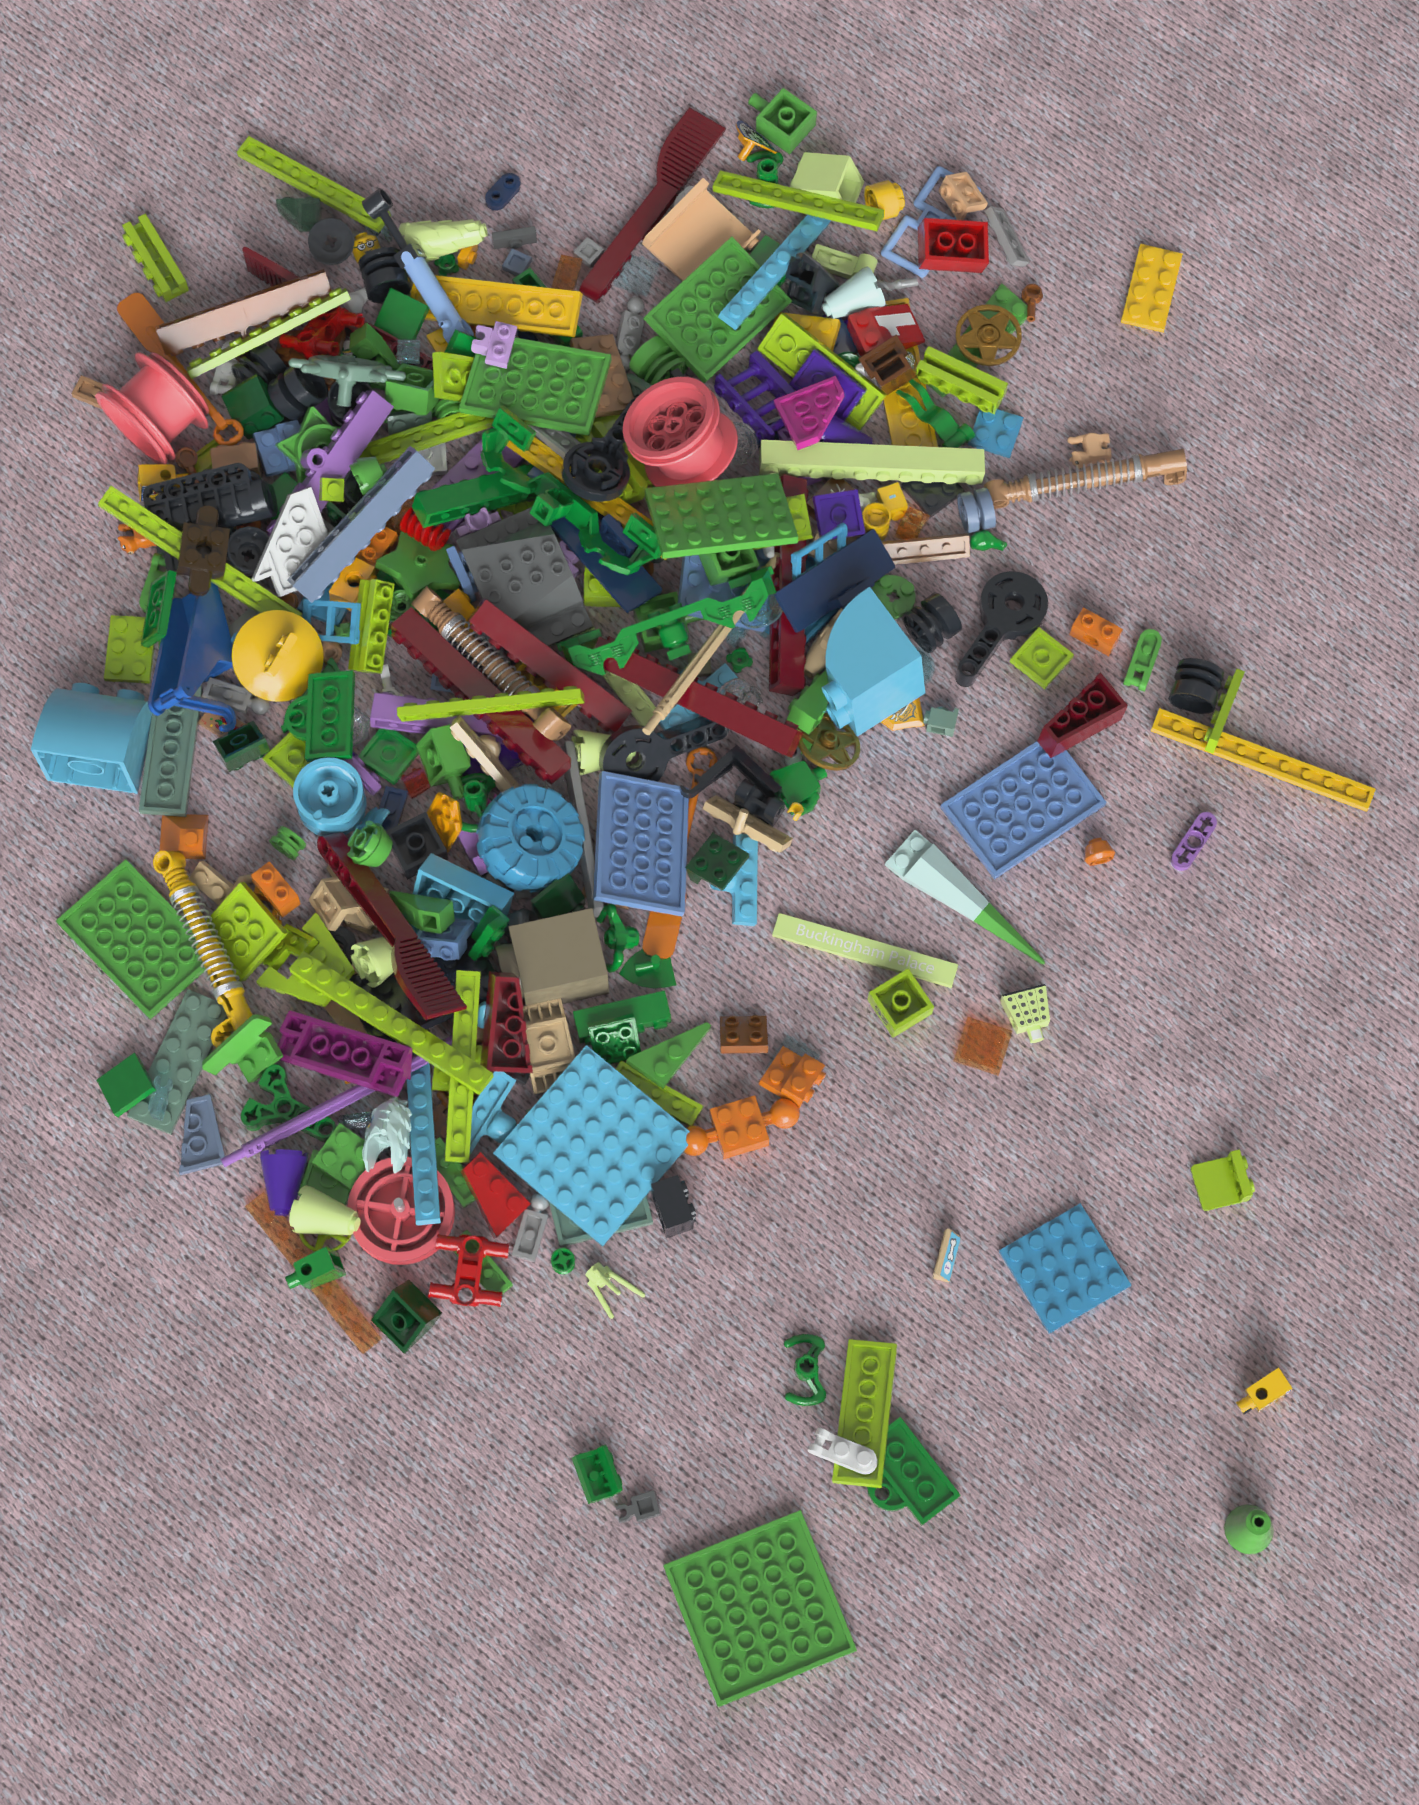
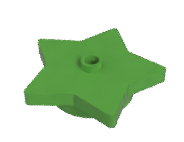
[275,407,345,483]
[375,531,460,600]

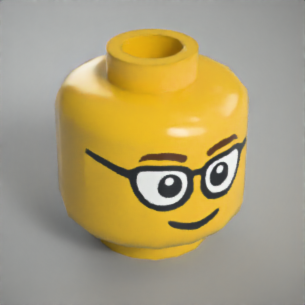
[352,232,381,264]

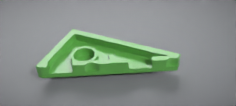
[626,1022,711,1089]

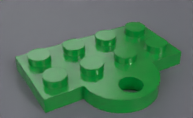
[285,670,355,762]
[867,1417,961,1526]

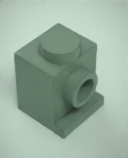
[923,707,959,737]

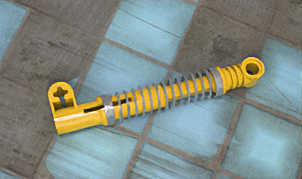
[153,851,253,1048]

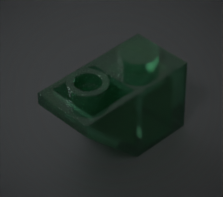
[276,197,322,232]

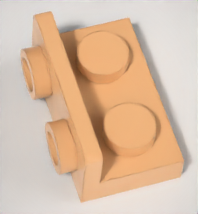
[939,172,988,220]

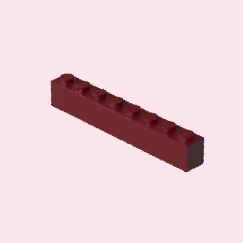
[468,598,632,732]

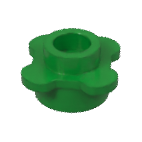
[434,254,459,276]
[726,647,753,673]

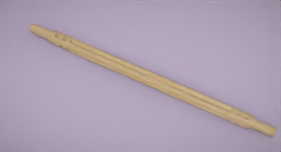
[642,552,780,735]

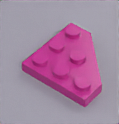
[774,376,845,450]

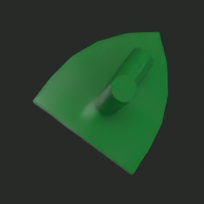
[619,949,676,989]

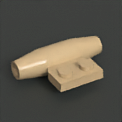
[804,608,843,679]

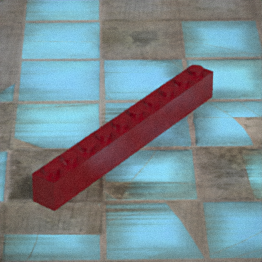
[769,474,809,696]
[391,607,571,785]
[594,635,804,758]

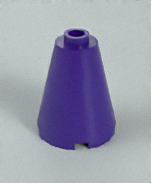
[819,415,874,444]
[260,1149,308,1216]

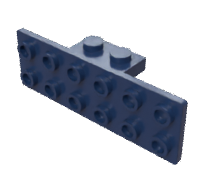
[550,514,662,613]
[774,529,896,633]

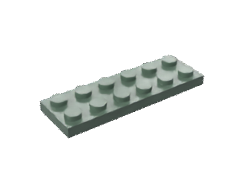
[139,686,203,817]
[127,989,227,1135]

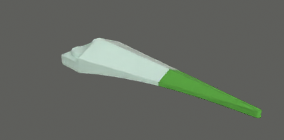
[885,830,1045,964]

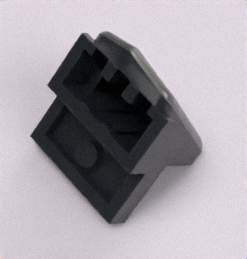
[785,252,841,314]

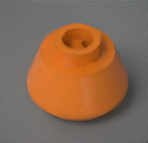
[1084,838,1115,866]

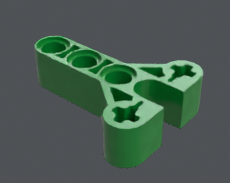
[240,1065,337,1143]

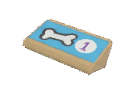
[932,1229,961,1282]

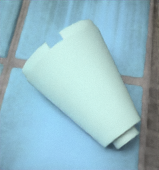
[822,266,886,319]

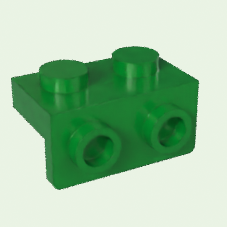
[468,905,510,961]
[572,1444,623,1504]

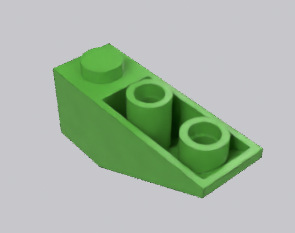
[349,323,401,371]
[786,670,829,735]
[389,891,455,934]

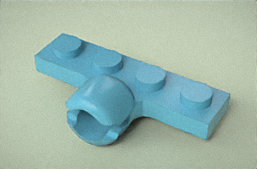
[658,663,740,730]
[709,834,758,926]
[470,1071,517,1154]

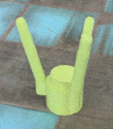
[586,1262,645,1319]

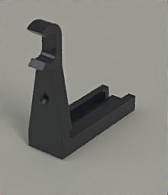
[680,745,782,799]

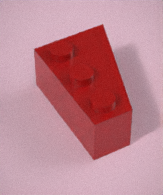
[461,1152,531,1239]

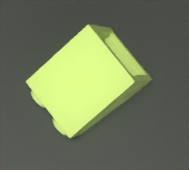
[790,152,864,203]

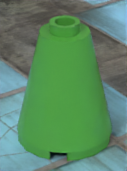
[1224,1504,1274,1554]

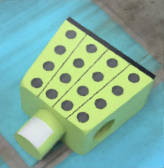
[1000,984,1050,1043]

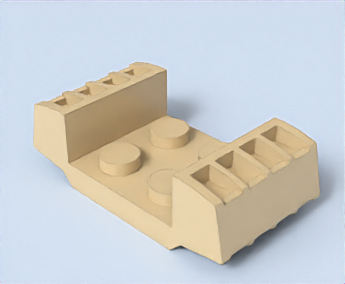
[523,998,575,1095]

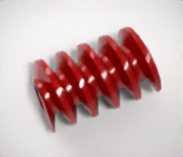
[400,507,451,551]

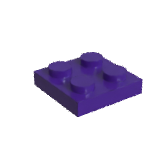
[812,489,865,541]

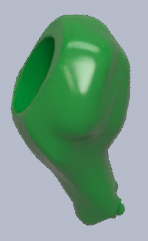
[970,530,1007,551]

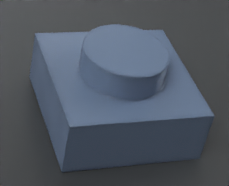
[502,248,532,276]

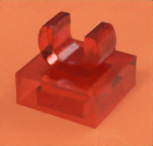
[401,767,431,799]

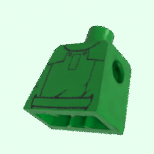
[285,1247,347,1289]

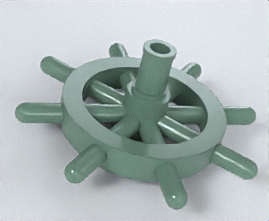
[289,355,406,407]

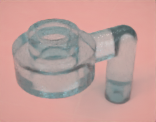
[726,626,770,648]

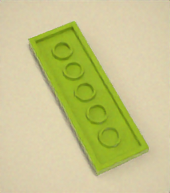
[757,313,887,430]
[832,1339,897,1488]

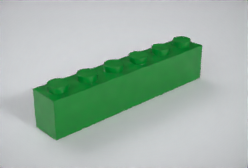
[412,464,538,528]

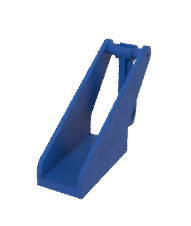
[148,582,236,732]

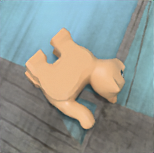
[1067,433,1112,470]

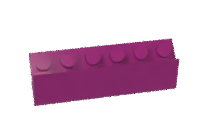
[278,1010,413,1097]

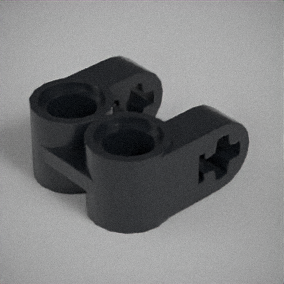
[734,778,785,827]

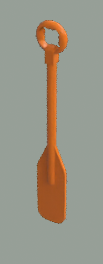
[117,293,244,446]
[642,747,717,959]

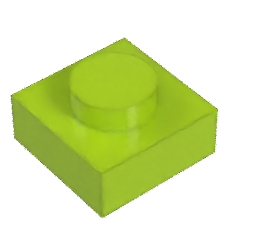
[319,478,344,502]

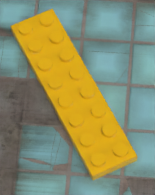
[410,275,583,337]
[880,298,938,447]

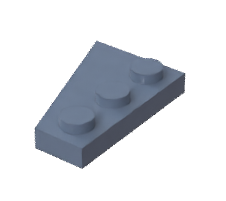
[179,1094,225,1175]

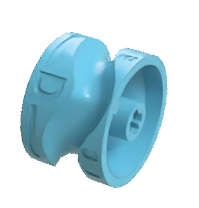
[293,757,367,836]

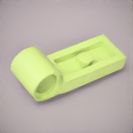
[812,244,878,279]

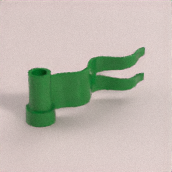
[896,379,975,448]

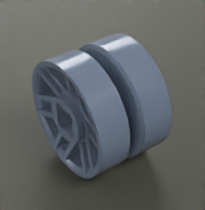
[957,487,996,533]

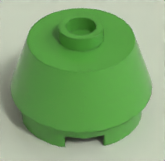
[349,456,387,496]
[347,820,393,867]

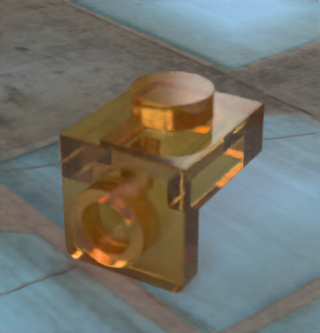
[895,507,930,540]

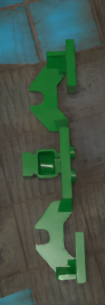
[480,406,661,575]
[557,566,776,675]

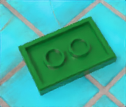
[141,570,177,648]

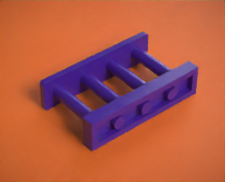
[714,351,795,441]

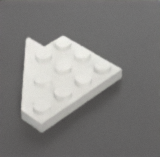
[252,487,328,597]

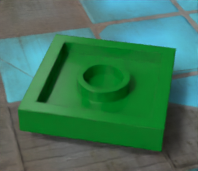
[358,728,419,785]

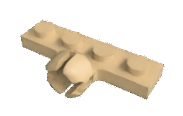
[450,715,519,792]

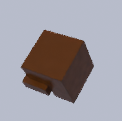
[859,335,917,395]

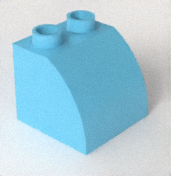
[822,587,925,737]
[31,683,152,794]

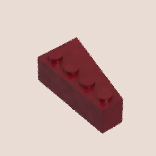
[1037,672,1128,758]
[480,972,533,1073]

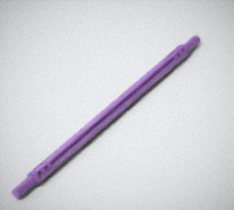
[220,1035,452,1167]

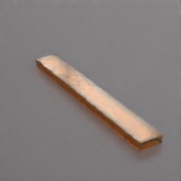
[245,1192,382,1354]

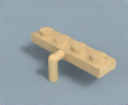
[703,795,793,853]
[189,861,253,905]

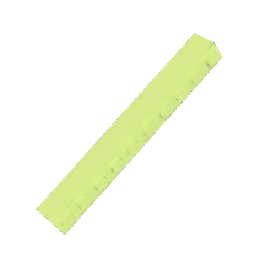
[759,440,985,485]

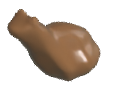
[321,641,343,665]

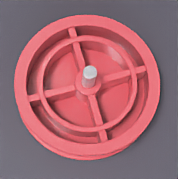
[347,1157,455,1265]

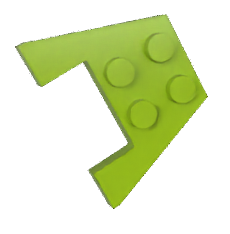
[256,913,355,1007]

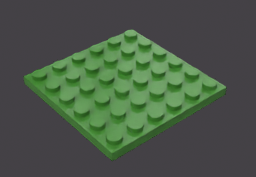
[663,1510,857,1708]

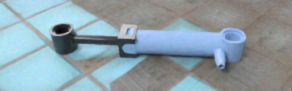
[362,188,474,343]

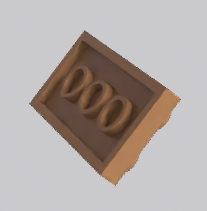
[569,334,634,418]

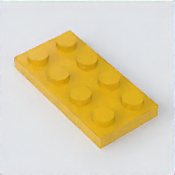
[1121,244,1183,333]

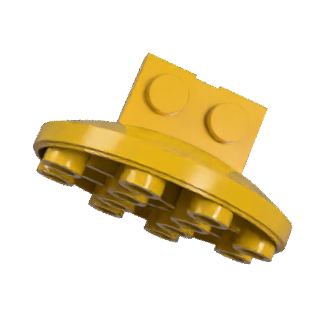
[231,610,324,702]

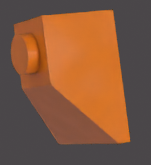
[159,814,209,859]

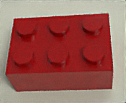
[918,218,989,273]

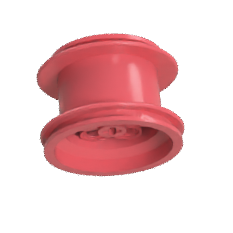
[95,352,209,464]
[623,377,738,487]

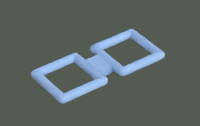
[881,166,981,278]

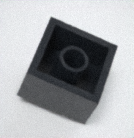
[386,812,448,880]
[651,1175,697,1238]

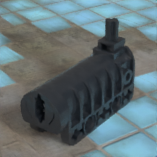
[143,463,278,572]

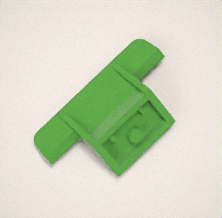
[202,1014,283,1083]

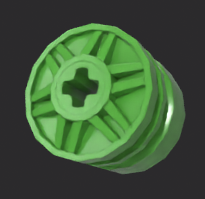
[629,336,688,385]

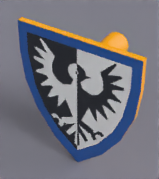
[735,120,777,161]

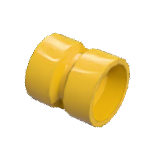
[862,503,891,541]

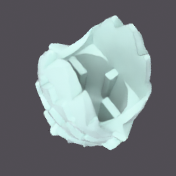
[362,1096,412,1173]

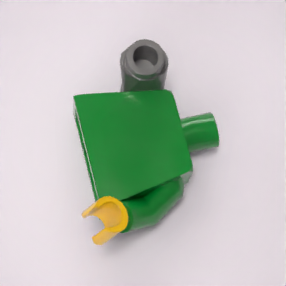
[770,747,827,821]

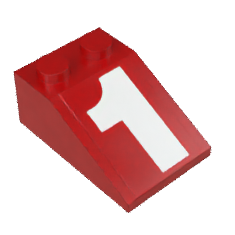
[847,304,925,357]

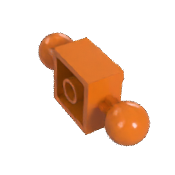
[684,1095,800,1160]

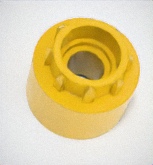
[864,180,905,221]

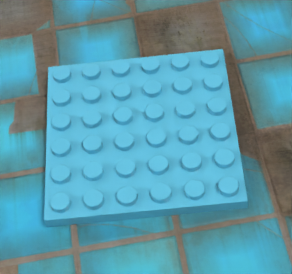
[493,1045,690,1247]

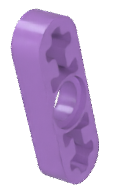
[1171,812,1217,871]

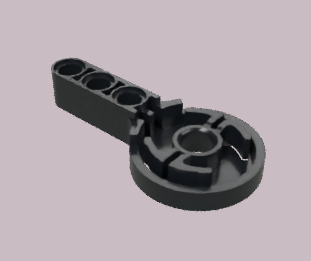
[561,398,636,502]
[955,571,1048,687]
[599,716,729,782]

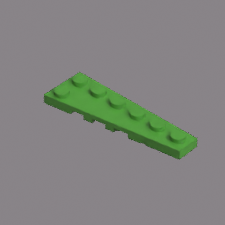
[927,284,1027,398]

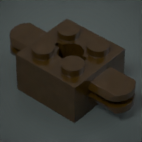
[177,506,230,596]

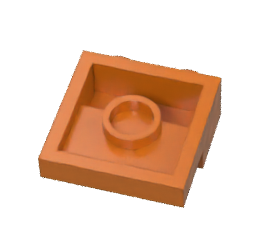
[759,1046,826,1108]

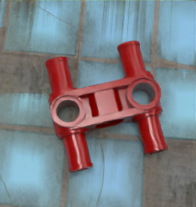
[280,305,365,360]
[428,1234,510,1307]

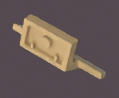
[308,865,374,931]

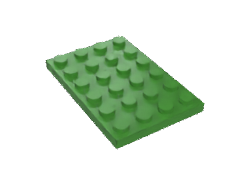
[643,237,792,384]
[459,338,612,436]
[645,473,798,559]
[56,859,205,1020]

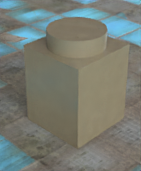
[495,908,609,1006]

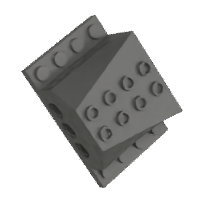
[456,507,593,663]

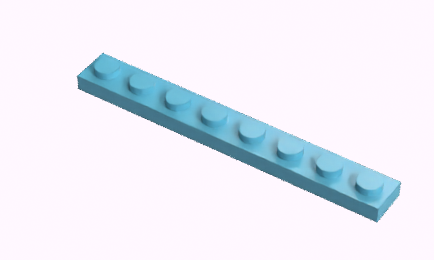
[718,215,831,330]
[407,1052,441,1225]

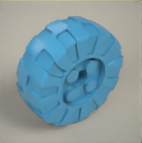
[476,784,585,893]

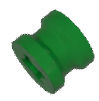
[551,1248,575,1275]

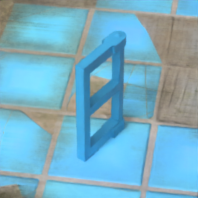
[791,522,847,581]
[302,599,361,644]

